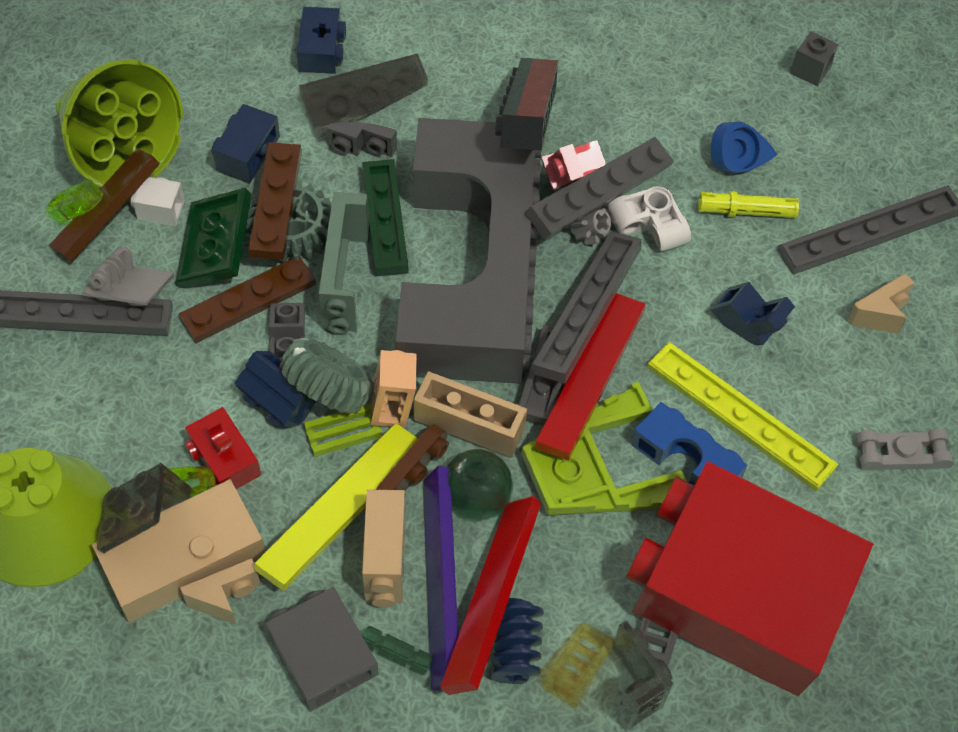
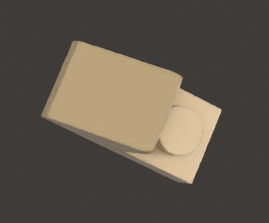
[847,273,915,334]
[180,558,261,624]

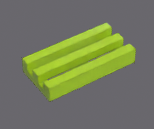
[304,403,382,457]

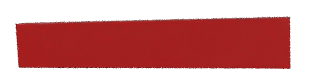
[535,293,646,461]
[440,496,541,695]

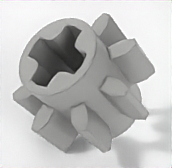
[570,208,611,245]

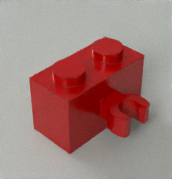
[184,407,262,489]

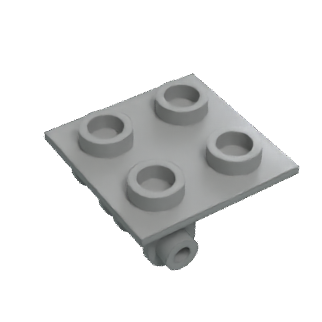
[82,247,174,306]

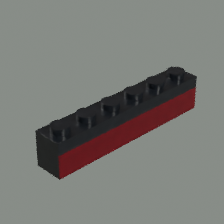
[495,58,558,151]

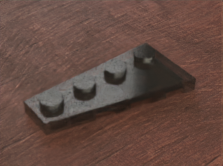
[299,53,428,142]

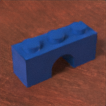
[631,402,748,485]

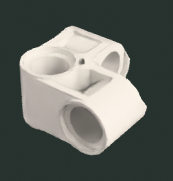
[607,186,691,252]

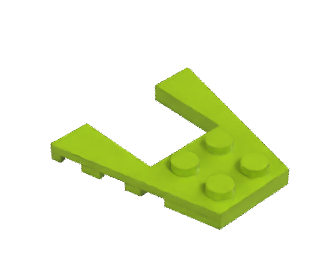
[521,382,687,515]

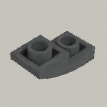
[327,122,397,157]
[269,303,305,360]

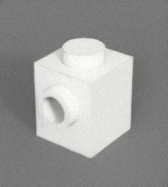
[131,177,185,226]

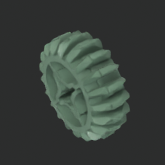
[246,180,332,263]
[280,338,374,413]

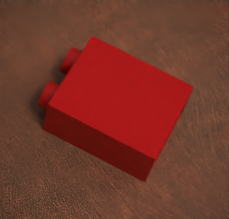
[625,461,874,696]

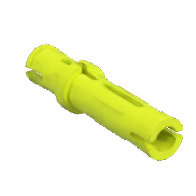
[698,191,799,219]

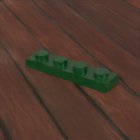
[362,159,409,276]

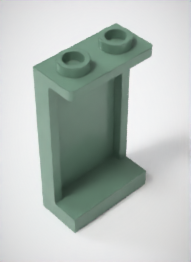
[319,192,370,334]

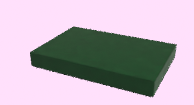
[175,187,252,289]

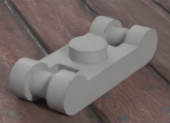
[856,429,954,470]

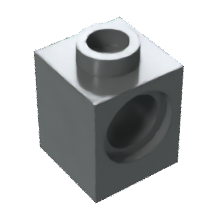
[790,31,839,87]

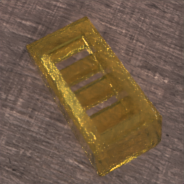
[543,622,616,709]

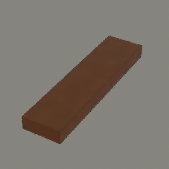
[49,148,160,262]

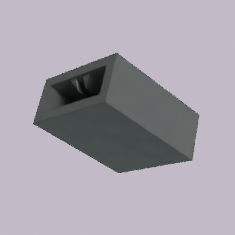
[265,587,379,712]

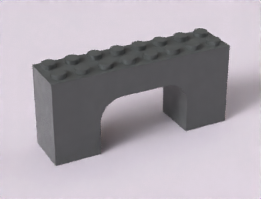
[395,118,542,384]

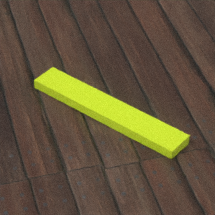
[647,342,838,492]
[254,423,419,591]

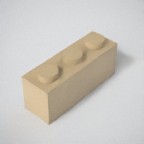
[414,371,527,458]

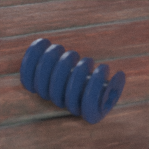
[491,598,544,684]

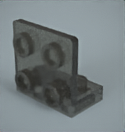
[97,463,191,554]
[612,620,673,731]

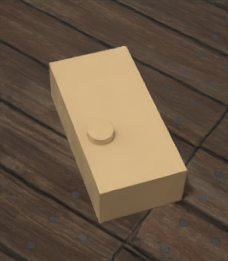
[92,479,265,623]

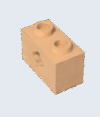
[370,350,417,428]

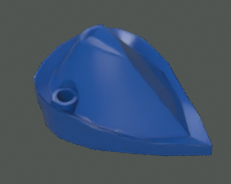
[711,121,778,173]

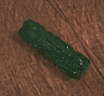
[362,626,433,676]

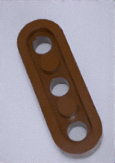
[376,424,449,491]

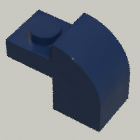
[710,282,795,345]

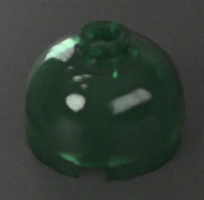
[446,449,513,522]

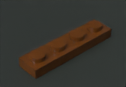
[249,142,302,260]
[179,256,316,344]

